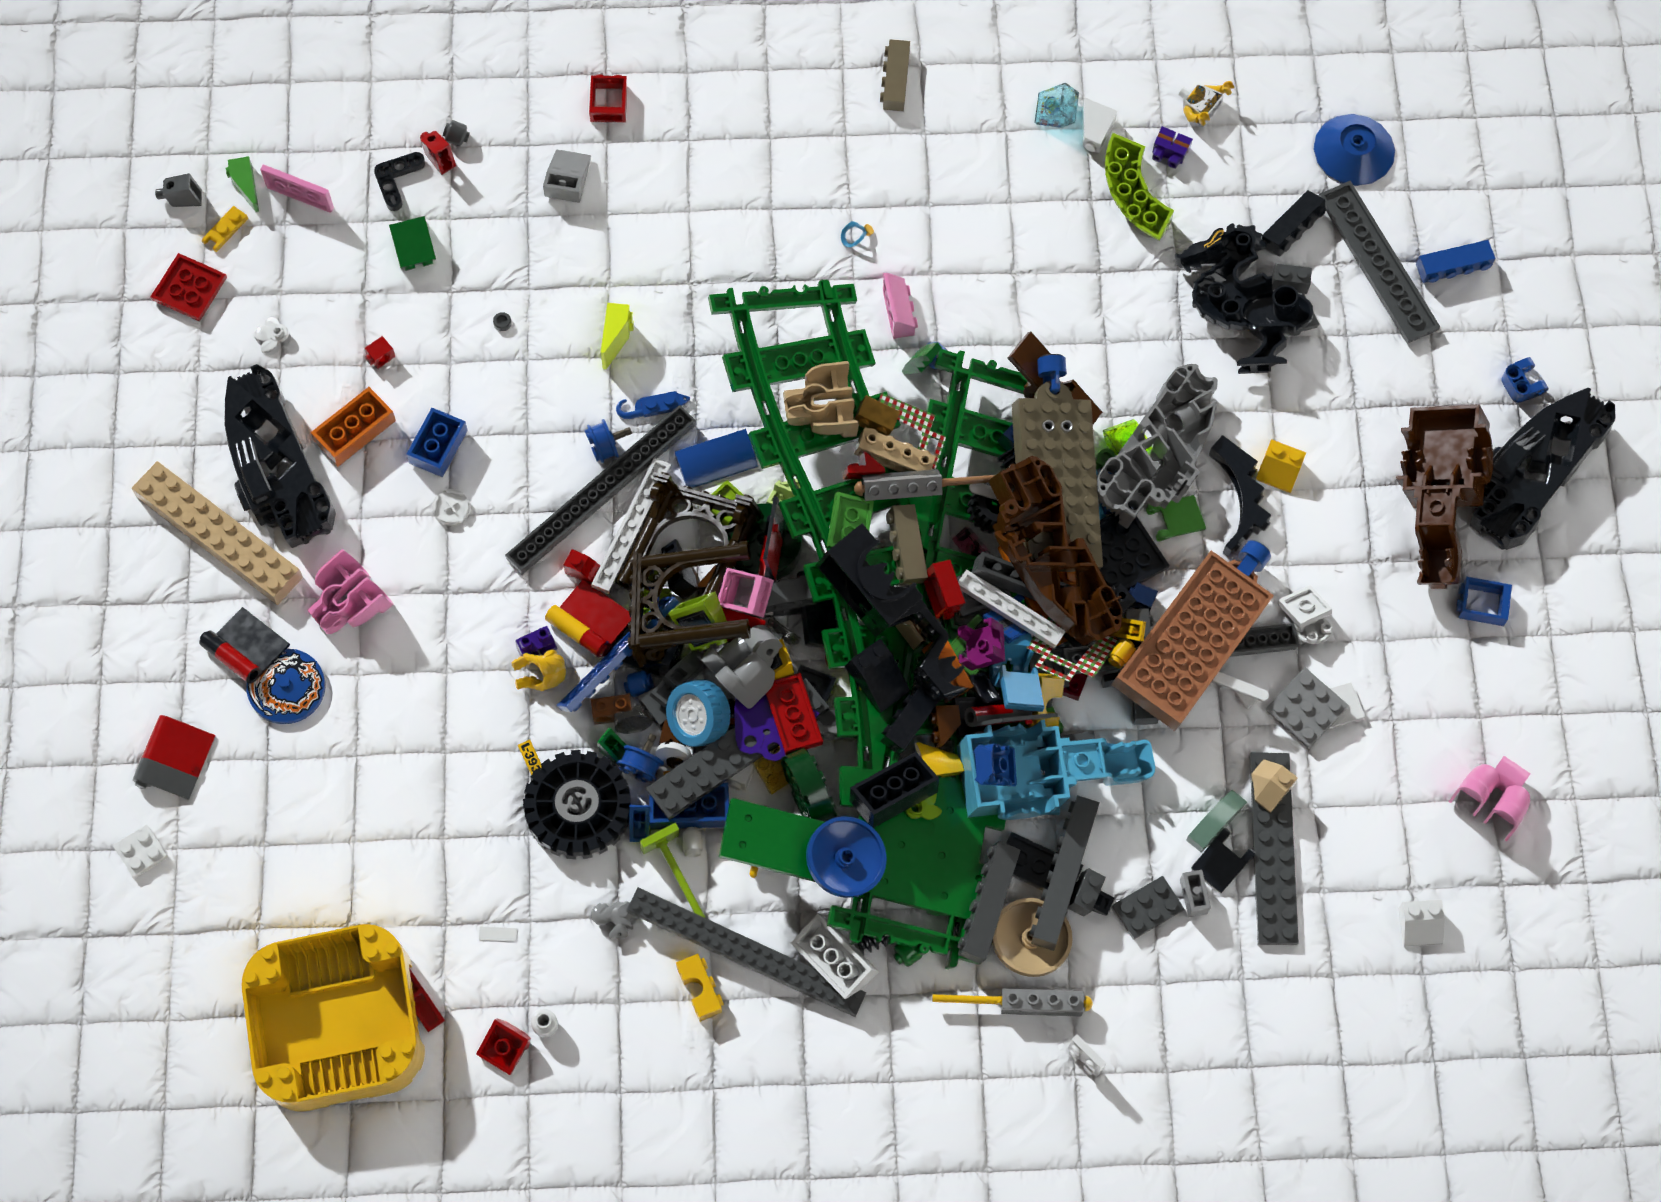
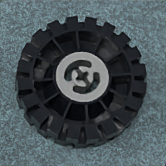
[523,750,632,860]

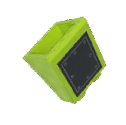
[668,592,728,651]

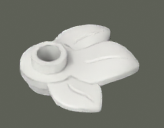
[253,318,289,352]

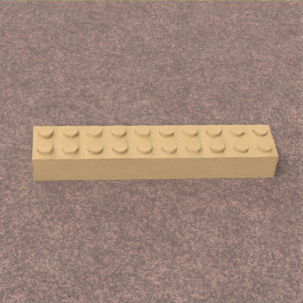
[131,461,303,605]

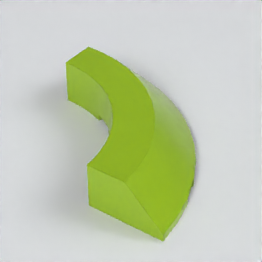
[1105,133,1174,241]

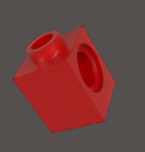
[364,336,396,369]

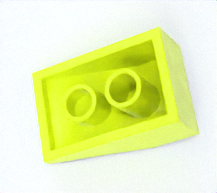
[600,303,634,369]

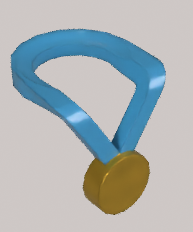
[841,221,874,247]

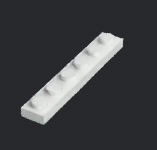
[958,569,1066,649]

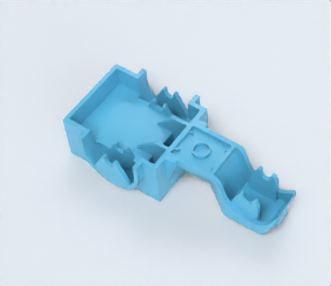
[957,720,1155,820]

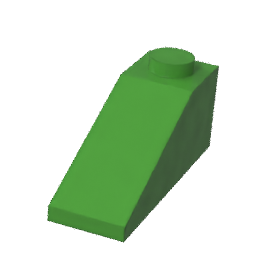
[225,156,259,212]

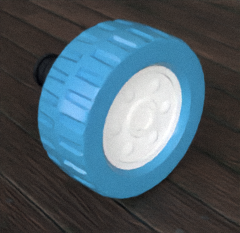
[666,680,735,747]

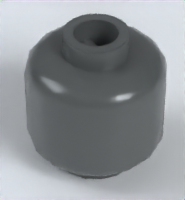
[442,120,470,146]

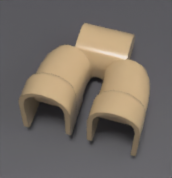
[783,361,859,438]

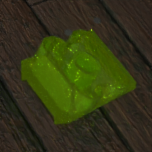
[1103,419,1152,455]

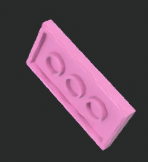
[260,164,334,213]

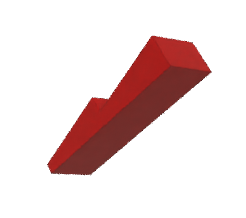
[409,968,445,1032]

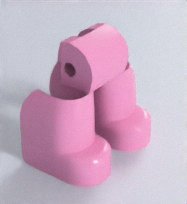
[307,549,394,634]
[1449,756,1531,841]

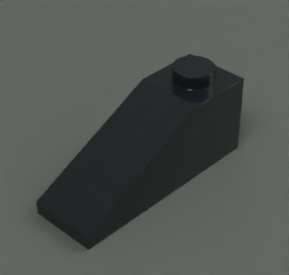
[661,539,698,600]

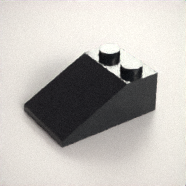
[844,639,910,713]

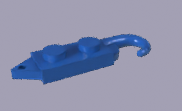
[616,391,690,419]

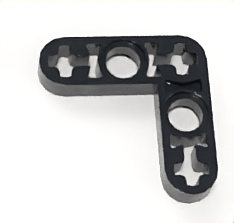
[374,152,426,211]

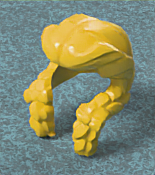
[511,650,566,692]

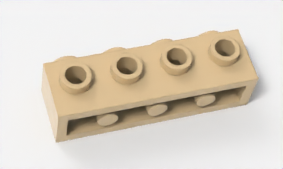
[854,427,936,472]

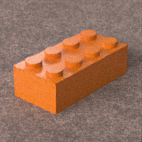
[311,387,396,467]

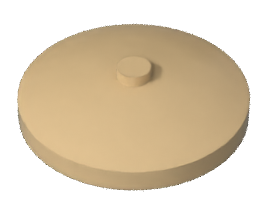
[992,898,1072,977]

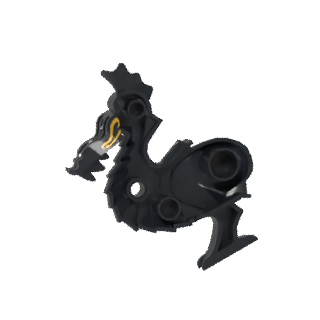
[1175,223,1313,374]

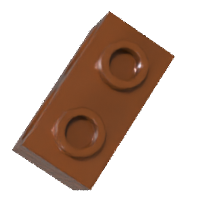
[591,694,633,725]

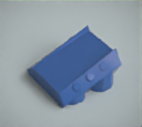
[973,743,1017,787]

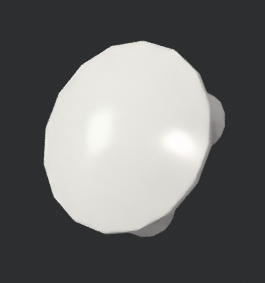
[1294,618,1332,644]

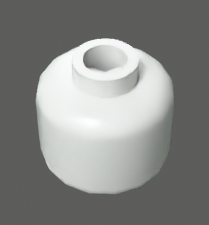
[531,1009,558,1038]

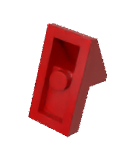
[842,451,885,480]

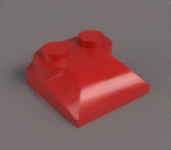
[476,1018,531,1075]

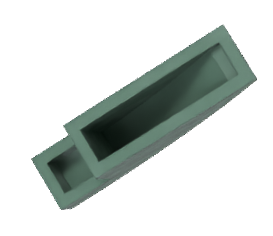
[1186,790,1247,853]

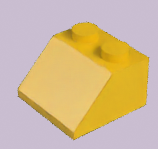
[1255,439,1307,493]

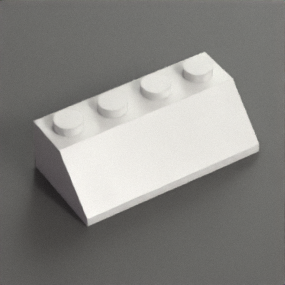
[791,914,879,999]

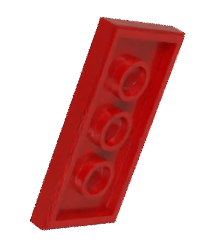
[766,673,823,756]

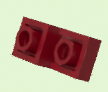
[1063,673,1088,701]

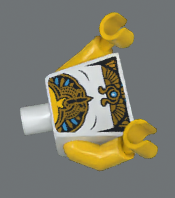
[1178,81,1235,127]

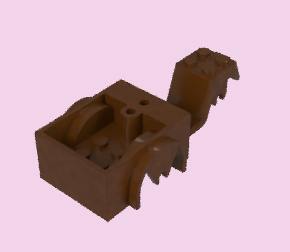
[1396,404,1493,589]

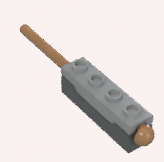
[854,469,995,501]

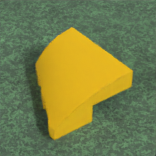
[915,742,964,777]

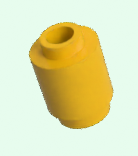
[1108,639,1136,669]

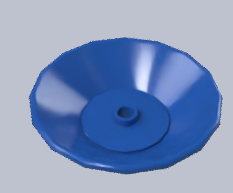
[1313,114,1395,186]

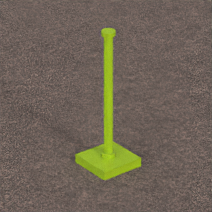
[640,822,706,918]

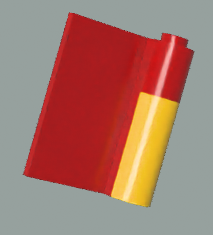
[545,580,631,658]

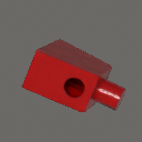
[420,131,456,175]

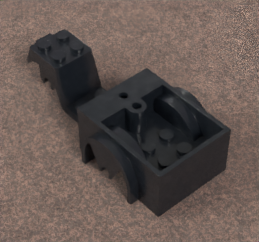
[815,523,969,703]

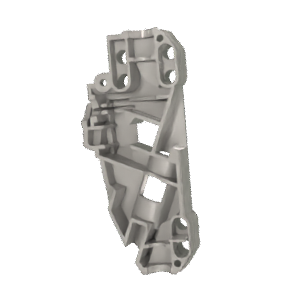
[1097,363,1218,529]

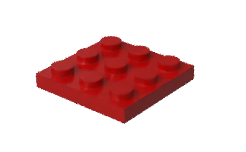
[150,253,227,322]

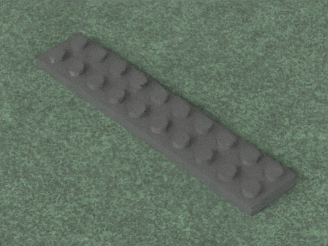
[1318,181,1440,344]
[646,678,829,820]
[1249,752,1299,945]

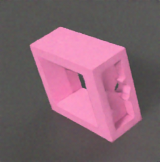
[718,568,774,618]

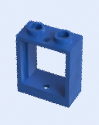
[1456,576,1512,627]

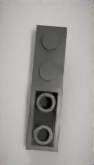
[650,649,706,708]

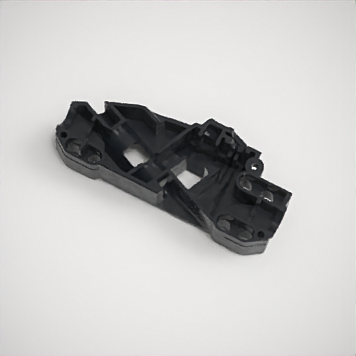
[224,364,336,548]
[1469,387,1616,550]

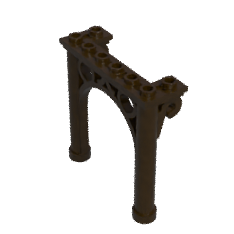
[615,472,764,597]
[628,541,751,668]

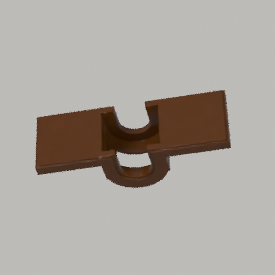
[1007,331,1103,424]

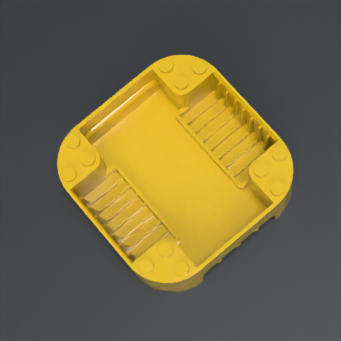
[241,924,425,1112]

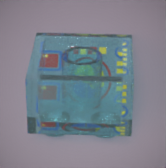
[1034,82,1079,128]

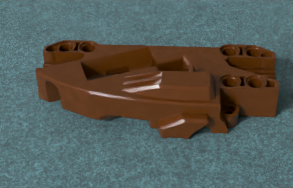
[988,456,1122,646]

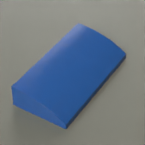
[675,429,758,488]

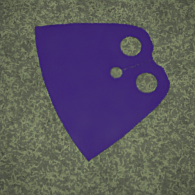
[734,694,819,761]

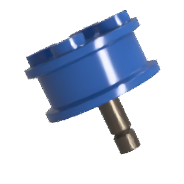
[584,419,632,464]
[616,733,664,783]

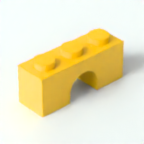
[1028,673,1065,728]
[676,953,724,1022]

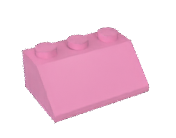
[882,273,918,339]

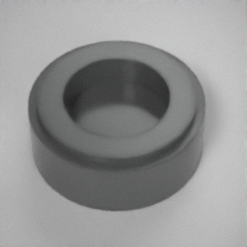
[493,312,512,331]

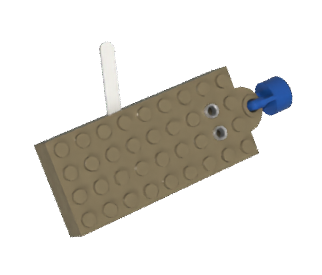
[969,354,1103,572]

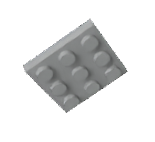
[1265,667,1349,748]

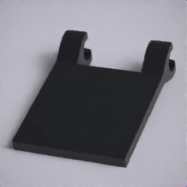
[1191,828,1255,894]

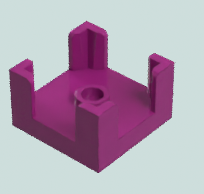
[958,617,1005,671]

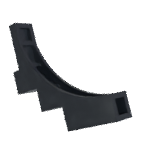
[1209,435,1271,557]

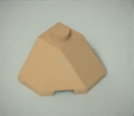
[1251,760,1298,813]

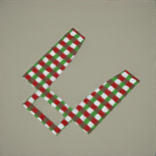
[879,393,946,469]
[1026,617,1120,682]

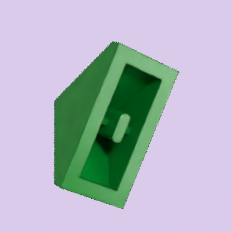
[597,728,626,764]

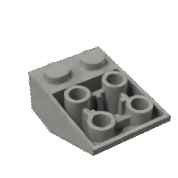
[543,149,592,203]

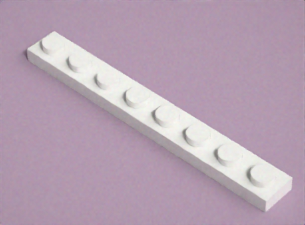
[591,458,671,594]

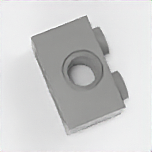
[1180,870,1211,917]

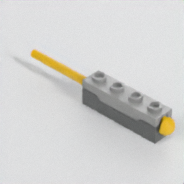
[932,988,1093,1017]

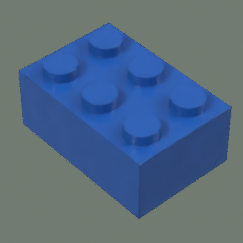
[406,407,468,477]

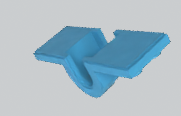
[988,633,1044,712]

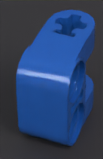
[1501,357,1549,403]

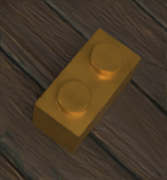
[854,395,900,435]

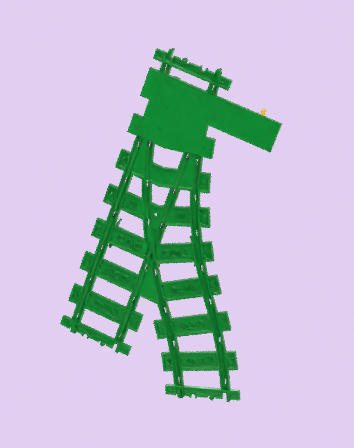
[708,280,1030,970]

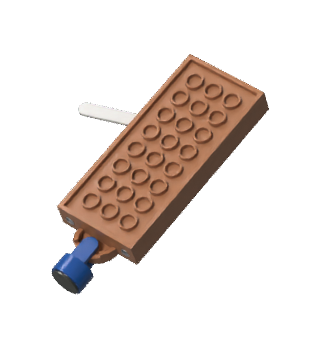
[1111,540,1274,731]

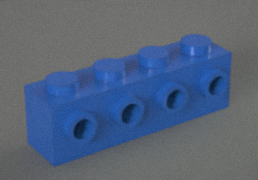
[1416,240,1496,283]

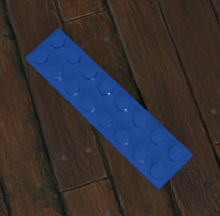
[556,597,680,712]

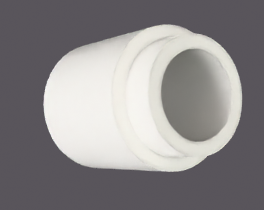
[682,827,703,857]

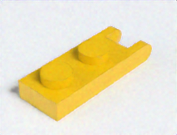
[202,205,249,252]

